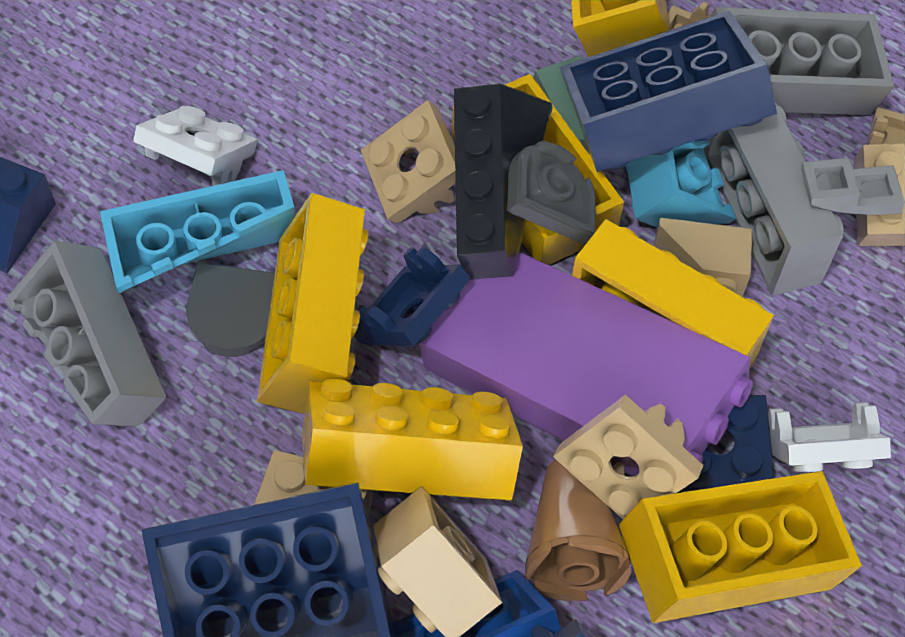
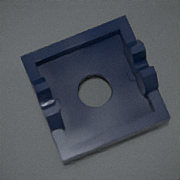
[354,247,471,347]
[677,395,774,493]

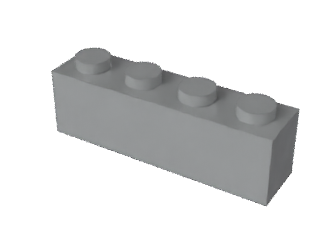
[5,240,167,426]

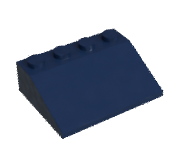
[560,11,777,172]
[141,482,395,637]

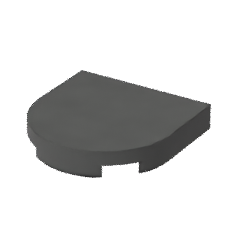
[507,141,595,245]
[186,263,275,357]

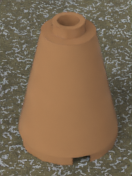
[525,460,631,601]

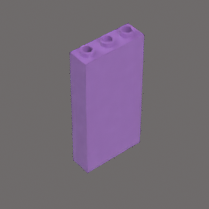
[419,252,753,476]

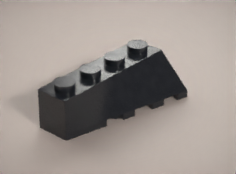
[454,83,553,280]

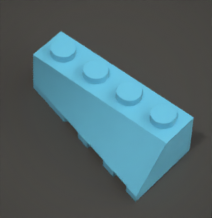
[626,140,736,228]
[100,170,295,293]

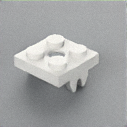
[133,106,258,186]
[768,402,891,472]

